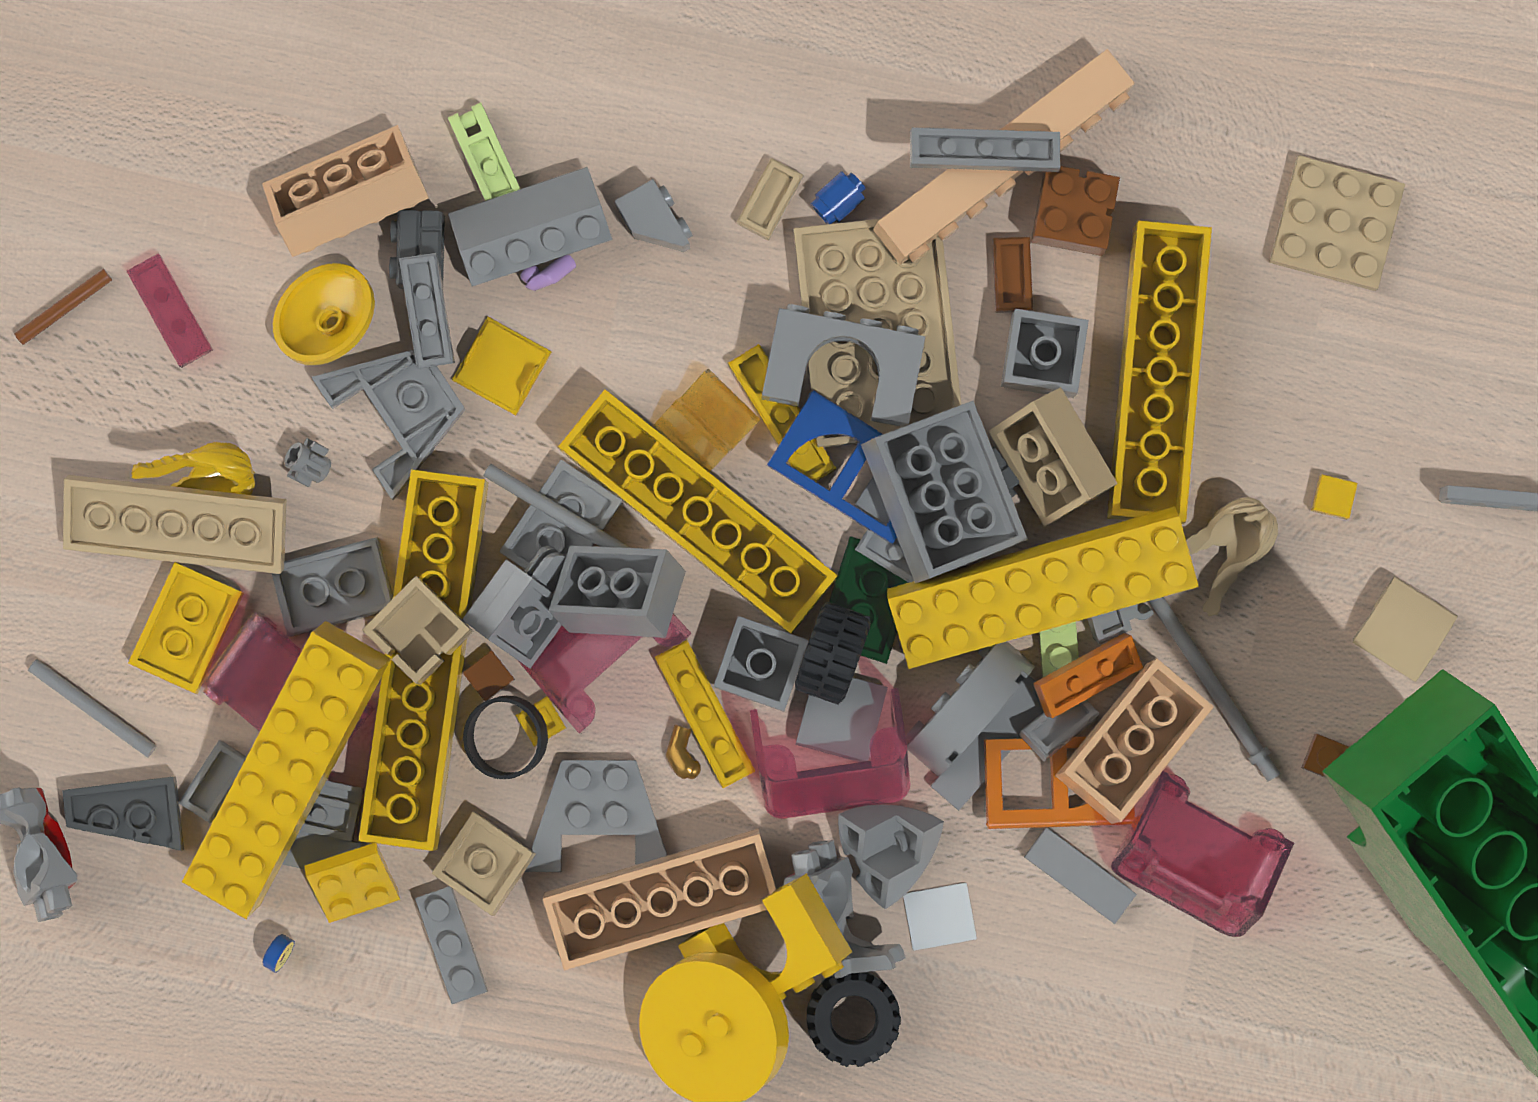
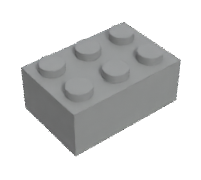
[549,546,686,638]

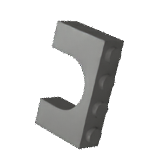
[762,304,926,427]

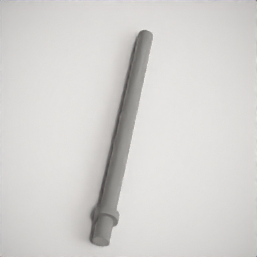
[1149,597,1280,781]

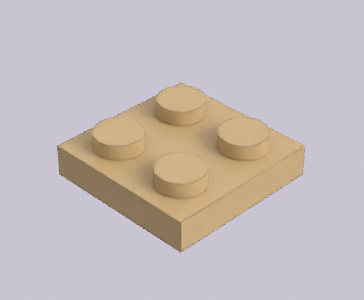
[431,812,536,916]

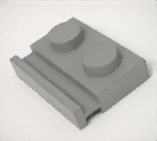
[300,780,365,841]

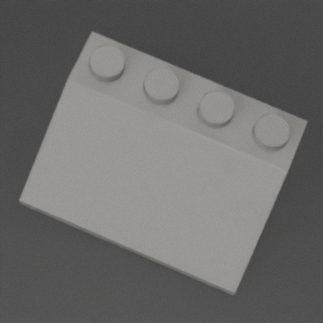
[861,401,1028,583]

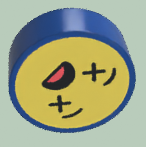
[262,934,295,973]

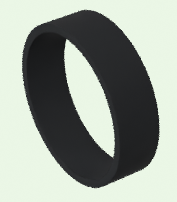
[463,695,548,779]

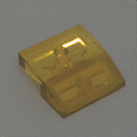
[654,369,761,473]

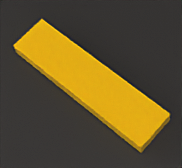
[728,344,836,482]
[655,640,755,788]

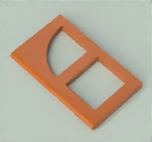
[984,737,1136,829]

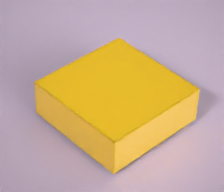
[1311,474,1358,520]
[516,696,567,747]

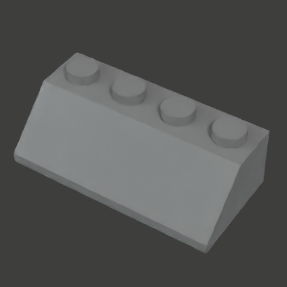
[448,167,613,287]

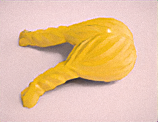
[131,442,255,495]

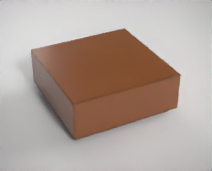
[463,650,515,701]

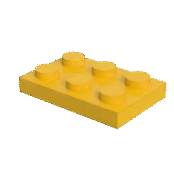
[128,562,244,694]

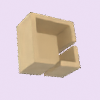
[362,576,474,685]

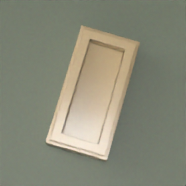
[737,158,803,241]

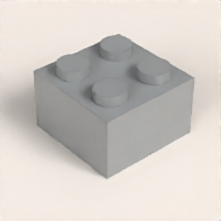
[1001,309,1089,398]
[713,616,809,712]

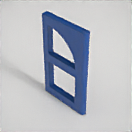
[766,390,897,544]

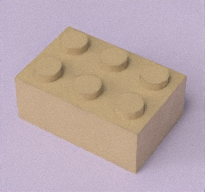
[989,387,1118,527]

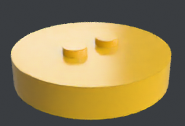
[639,952,789,1102]

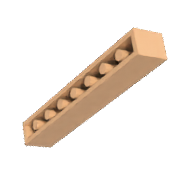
[873,49,1135,265]

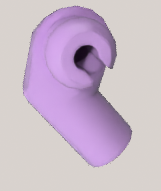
[520,254,576,291]

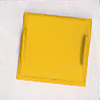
[452,317,552,416]

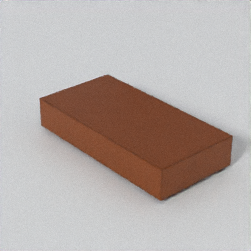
[992,237,1033,313]

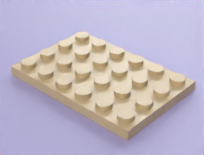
[793,219,961,447]

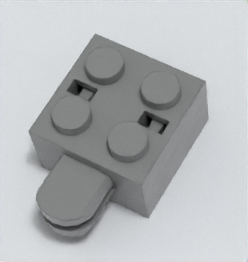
[462,546,566,669]

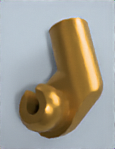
[666,725,701,779]

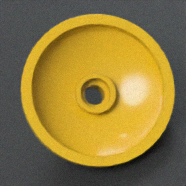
[273,263,375,365]

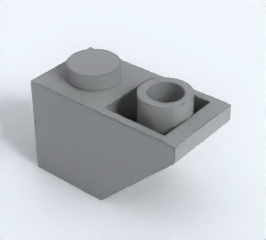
[615,179,693,252]

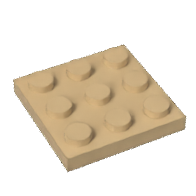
[1269,155,1405,291]

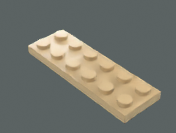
[63,475,287,574]

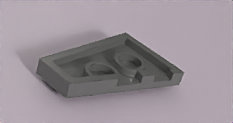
[62,776,184,851]

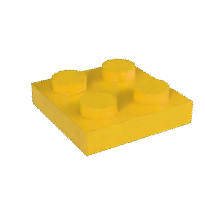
[304,842,400,923]

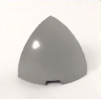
[838,805,944,909]

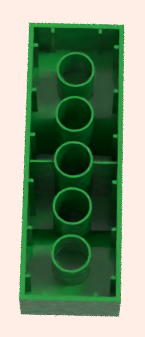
[1322,669,1538,1077]

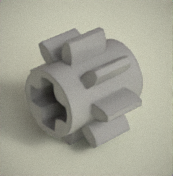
[284,438,331,487]

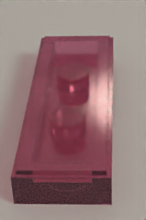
[127,253,213,368]

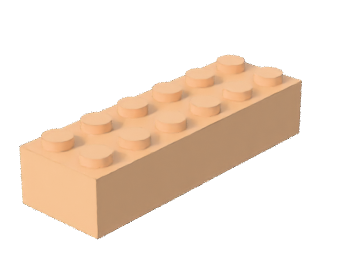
[542,829,776,971]

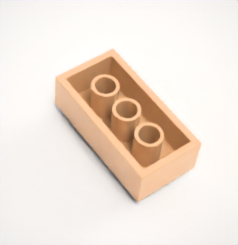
[262,125,429,257]
[1055,658,1214,824]

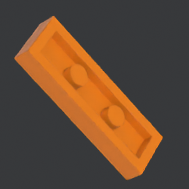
[1033,633,1143,719]

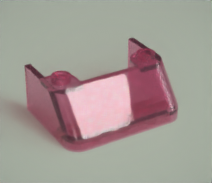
[750,688,911,819]

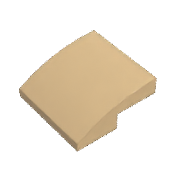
[1353,575,1458,682]

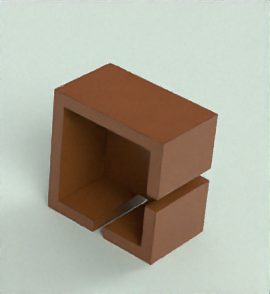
[1031,166,1120,256]

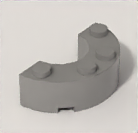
[905,641,1035,777]

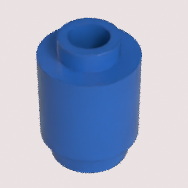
[810,172,866,224]

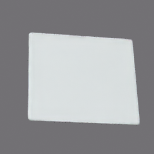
[903,883,977,951]

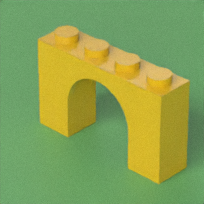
[678,873,852,1001]

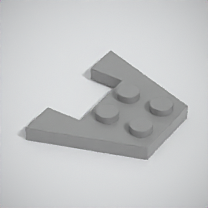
[311,349,466,501]
[524,760,667,872]

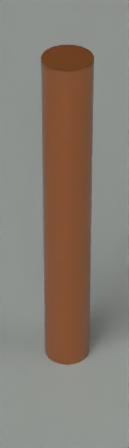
[14,268,112,345]

